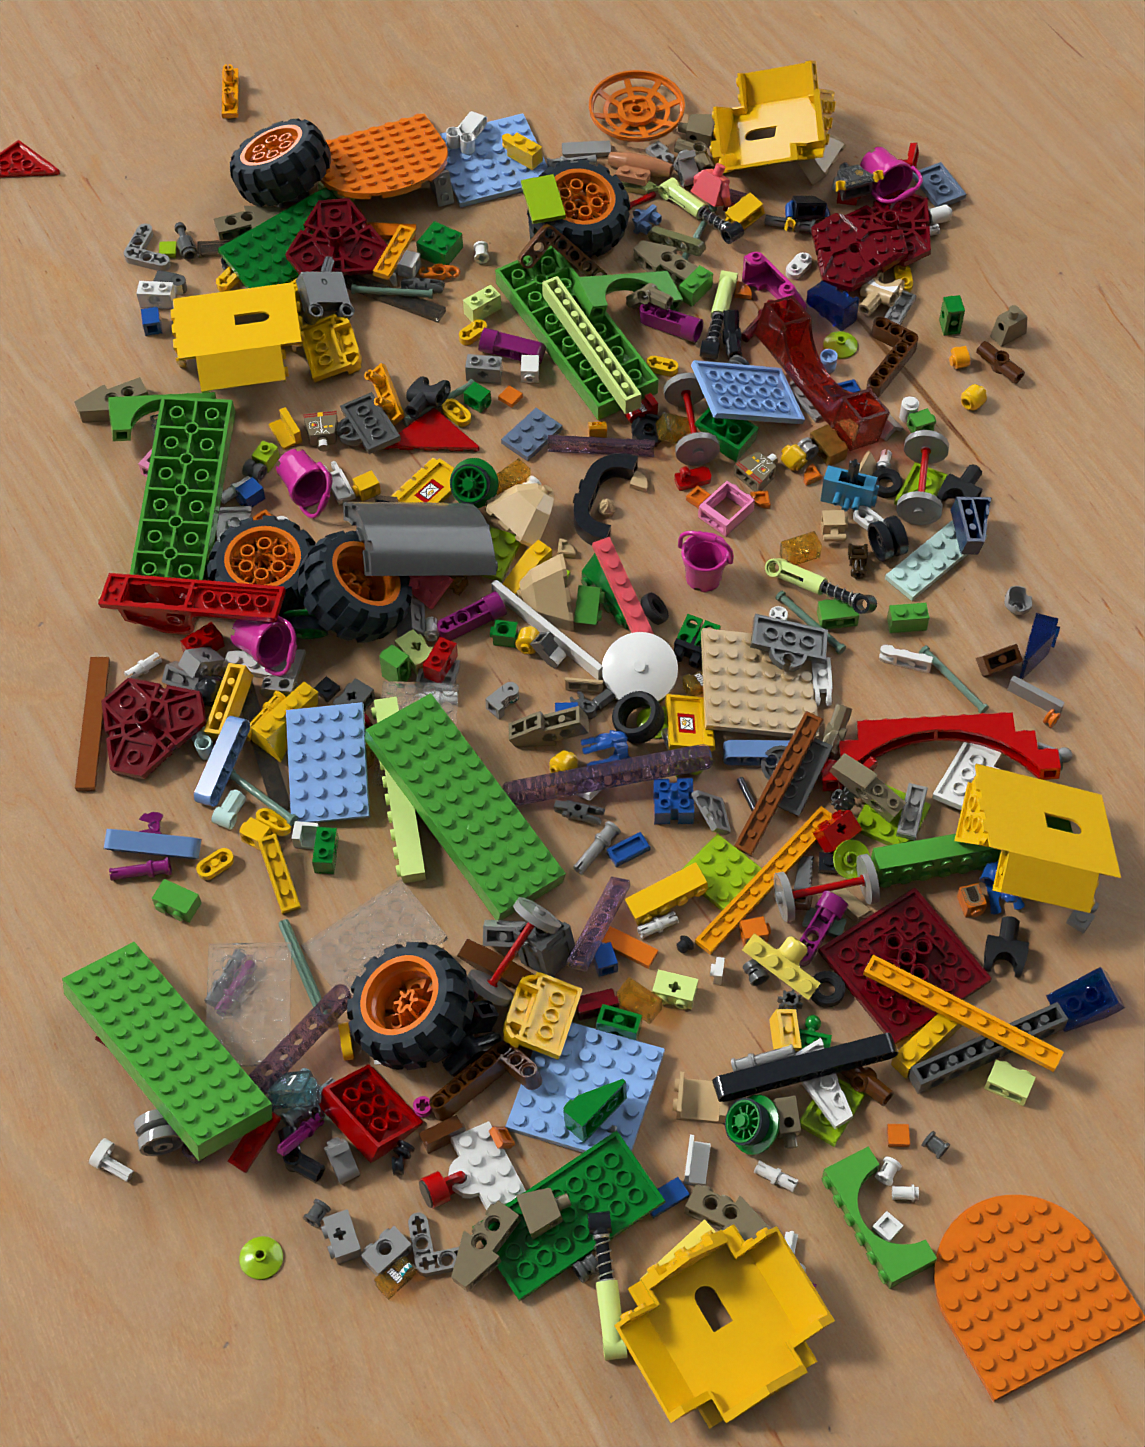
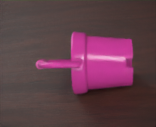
[860,147,923,204]
[276,449,333,519]
[678,531,734,592]
[231,616,297,677]

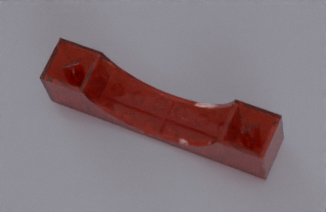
[755,295,890,451]

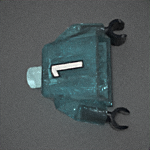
[267,1068,325,1120]

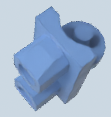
[632,204,662,235]

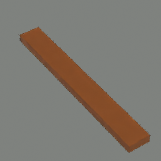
[75,657,110,791]
[734,711,824,857]

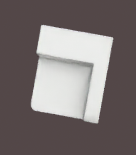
[292,821,319,850]

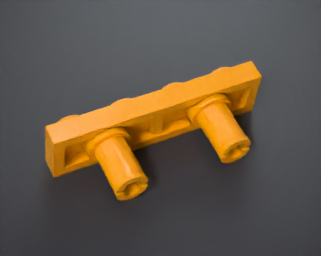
[221,64,239,119]
[364,363,405,426]

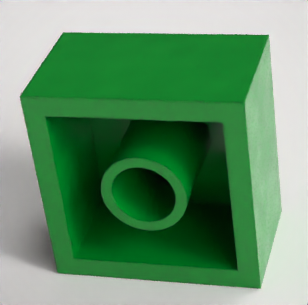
[416,221,463,265]

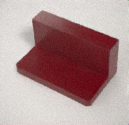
[576,988,619,1021]

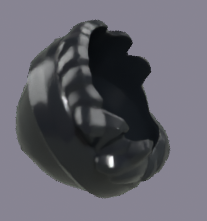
[194,675,223,707]

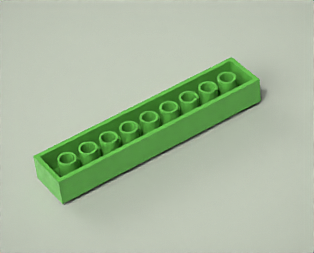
[871,817,1073,888]

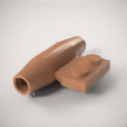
[608,152,673,186]

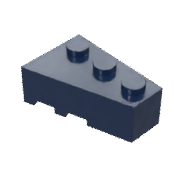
[950,497,991,555]

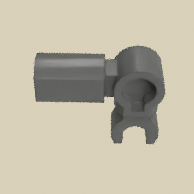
[570,688,615,719]

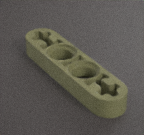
[648,226,706,256]

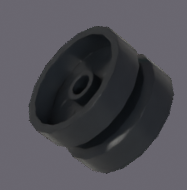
[867,515,909,562]

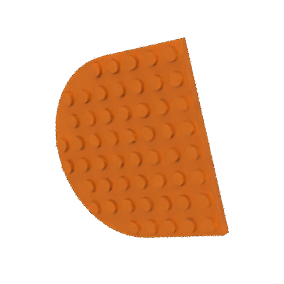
[321,113,448,199]
[933,1195,1145,1402]

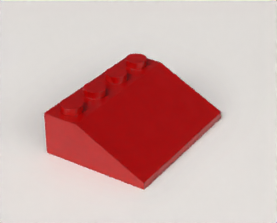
[318,1064,423,1163]

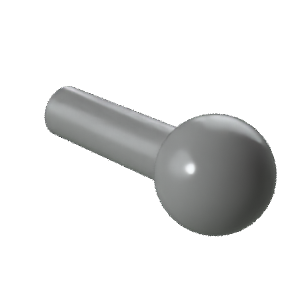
[1037,742,1072,762]

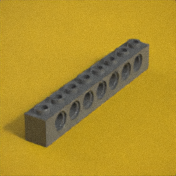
[908,1002,1068,1094]

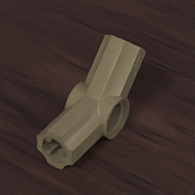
[674,138,714,171]
[626,283,673,310]
[823,704,852,760]

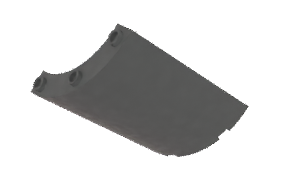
[343,502,498,576]

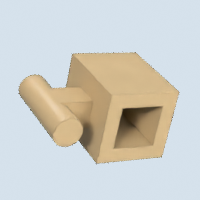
[821,510,848,542]

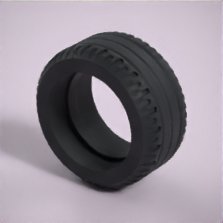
[612,691,665,744]

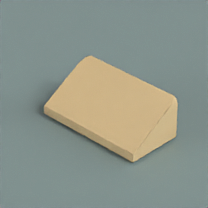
[859,451,877,476]
[565,677,604,693]
[830,888,871,924]

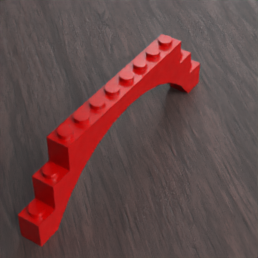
[821,712,1061,791]

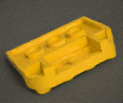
[300,314,362,382]
[503,972,583,1060]

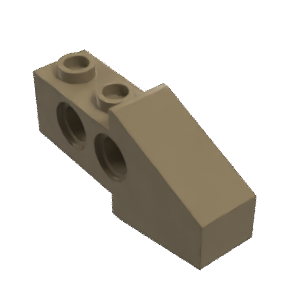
[214,206,281,244]
[634,240,697,287]
[74,377,148,423]
[509,706,589,747]
[830,753,906,823]
[684,1184,771,1241]
[451,1200,521,1292]

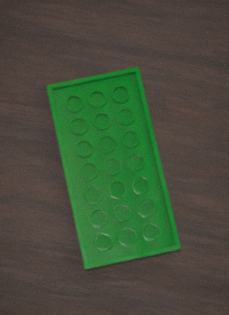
[218,187,338,289]
[472,1130,666,1302]

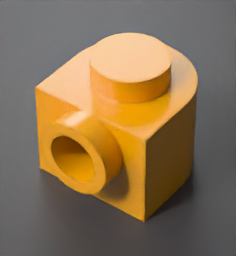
[949,346,970,369]

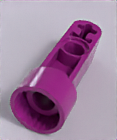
[640,303,704,343]
[478,327,546,364]
[437,591,507,641]
[799,891,849,966]

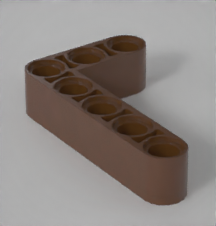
[518,224,607,277]
[866,317,919,399]
[429,1040,542,1121]

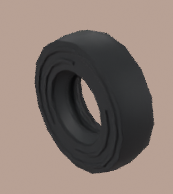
[872,468,902,498]
[640,592,669,625]
[811,971,845,1008]

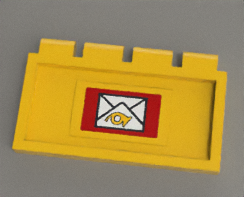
[391,458,454,503]
[665,694,715,754]

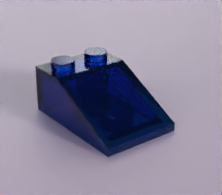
[1019,613,1060,680]
[1046,967,1125,1032]

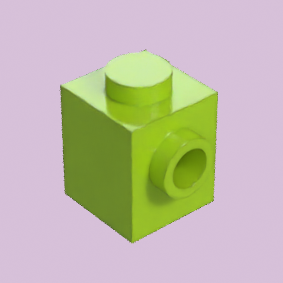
[251,441,280,473]

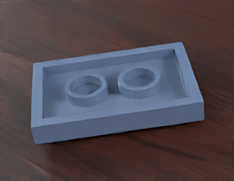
[913,162,966,207]
[501,408,563,461]

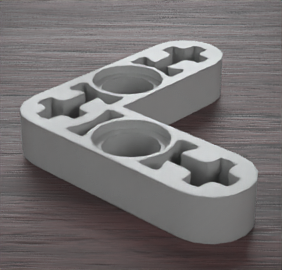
[124,223,171,271]
[408,1213,459,1277]

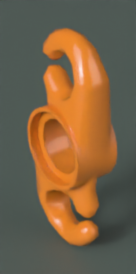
[418,264,460,280]

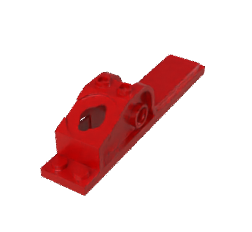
[98,573,286,634]

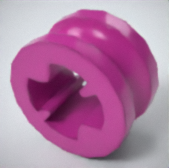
[413,1096,432,1118]

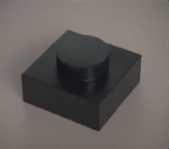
[314,676,341,702]
[818,852,838,875]

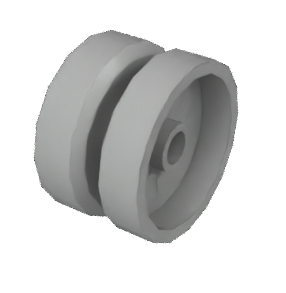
[134,1109,185,1156]

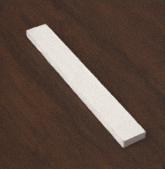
[491,580,603,680]

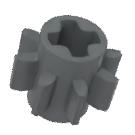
[831,787,856,811]
[777,989,803,1012]

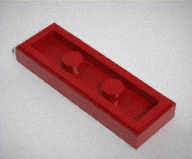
[227,1112,282,1173]

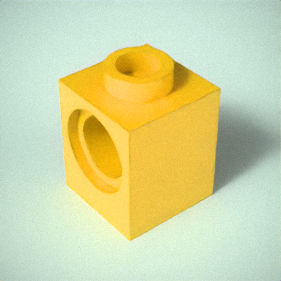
[351,470,381,502]
[239,817,272,851]

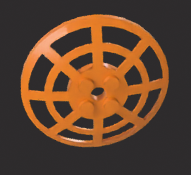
[589,70,685,142]

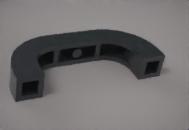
[573,453,638,546]

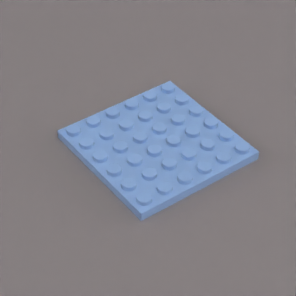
[440,113,548,208]
[505,1022,665,1153]

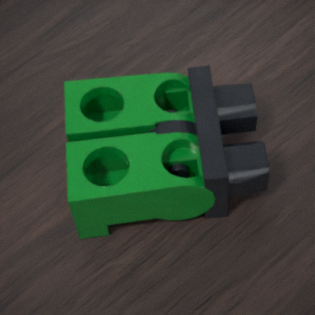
[674,614,721,668]

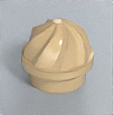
[598,498,616,517]

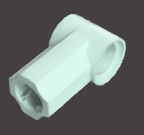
[191,727,214,760]
[211,790,246,830]

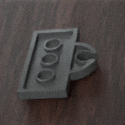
[336,392,401,454]
[750,614,828,671]
[761,738,833,817]

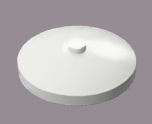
[602,632,678,707]

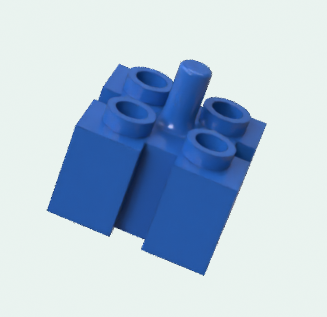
[653,778,694,825]

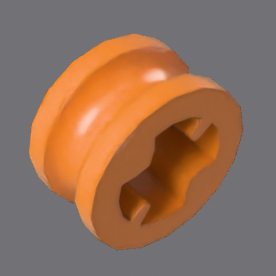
[1043,709,1061,728]

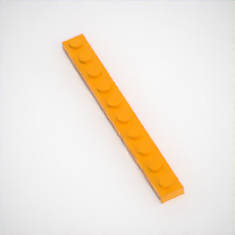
[695,806,832,955]
[863,955,1064,1072]

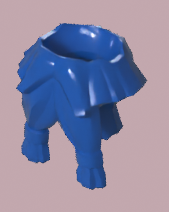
[581,730,631,771]
[979,861,1025,915]

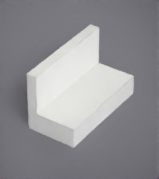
[684,1134,711,1186]

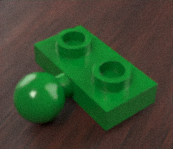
[799,1015,832,1050]

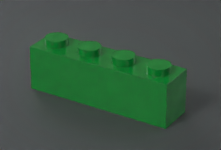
[581,553,641,630]

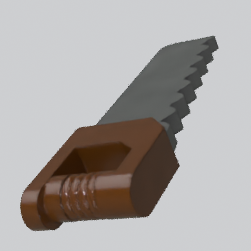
[792,856,814,910]

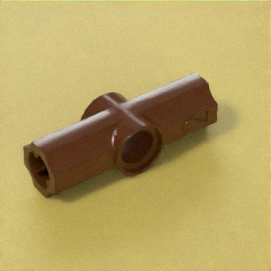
[976,341,1025,383]
[840,1067,894,1106]

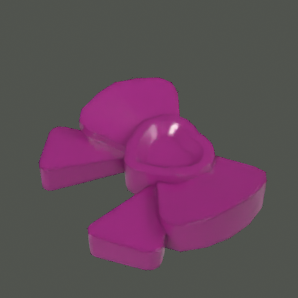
[139,812,164,834]

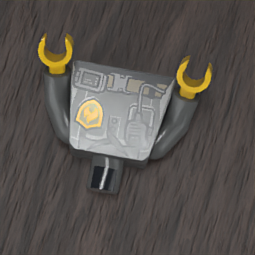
[832,162,884,201]

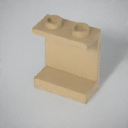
[673,1071,729,1124]

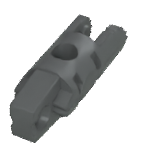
[401,278,445,294]
[554,800,605,825]

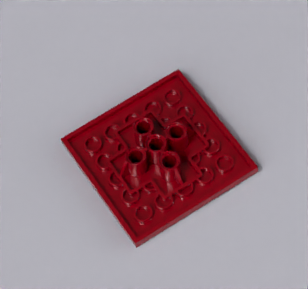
[818,888,992,1045]

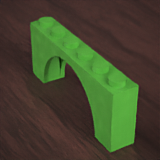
[573,271,683,319]
[108,392,216,442]
[821,1146,937,1289]

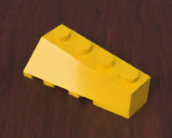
[252,682,318,763]

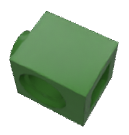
[907,408,936,433]

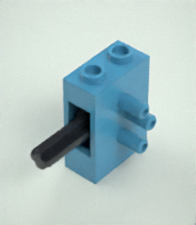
[820,459,879,511]

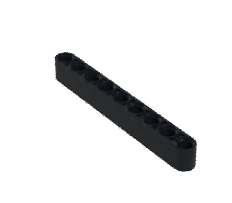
[712,1033,899,1102]

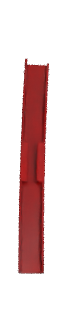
[630,191,657,209]

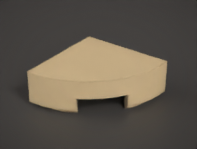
[630,471,648,492]
[557,538,576,558]

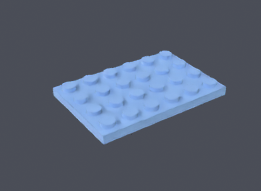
[691,360,805,424]
[286,702,370,823]

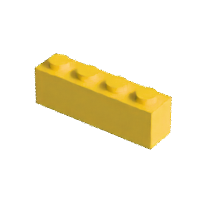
[204,663,254,741]
[625,862,709,926]
[891,1013,963,1079]

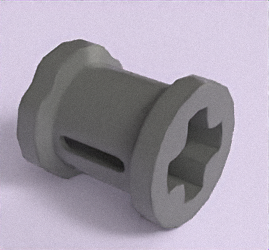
[921,1131,950,1159]
[303,1199,331,1228]

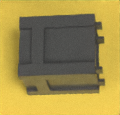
[513,906,578,978]

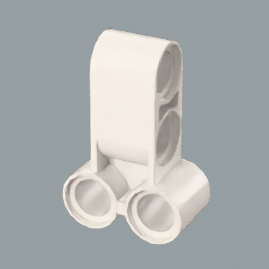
[446,111,487,155]

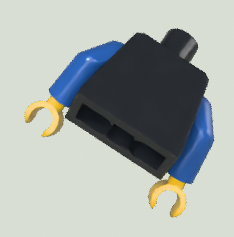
[784,196,830,231]

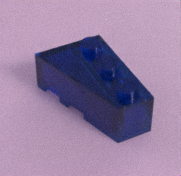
[806,281,860,331]

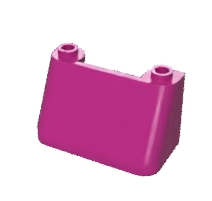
[742,252,807,326]

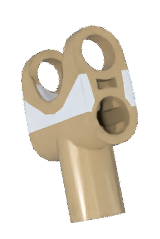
[858,272,905,317]

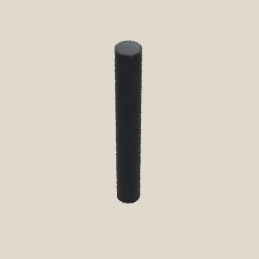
[736,777,756,811]

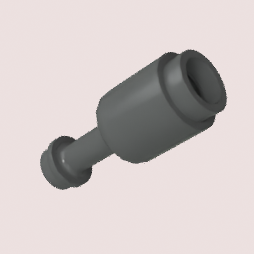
[175,222,197,261]

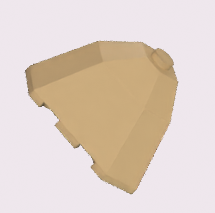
[797,134,846,185]
[485,483,554,547]
[517,554,574,631]

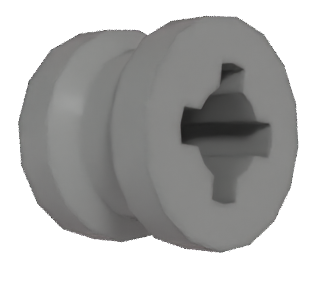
[797,437,819,460]

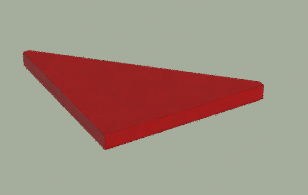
[0,140,60,177]
[384,408,479,452]

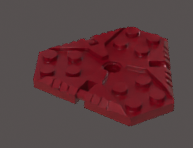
[847,189,931,267]
[285,198,388,276]
[811,213,908,292]
[101,678,207,779]

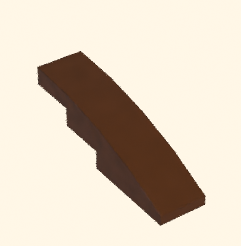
[457,939,535,988]

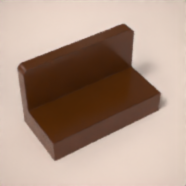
[418,1115,466,1154]

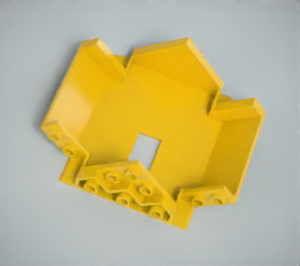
[710,60,836,173]
[170,282,305,393]
[955,763,1121,913]
[614,1224,835,1429]

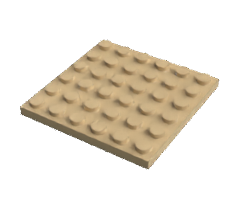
[701,628,819,739]

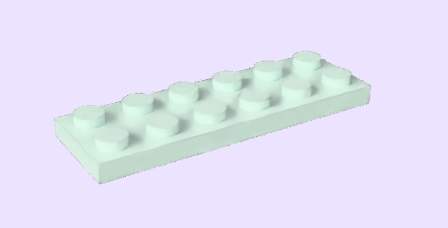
[885,520,987,601]

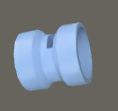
[819,349,838,374]

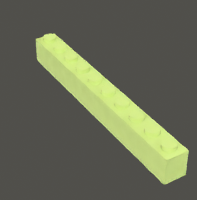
[542,276,641,414]
[371,696,426,884]

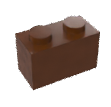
[976,644,1023,676]

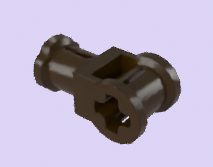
[848,543,868,579]

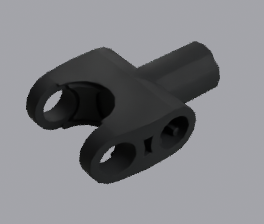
[405,376,451,419]
[937,464,983,503]
[984,916,1029,978]

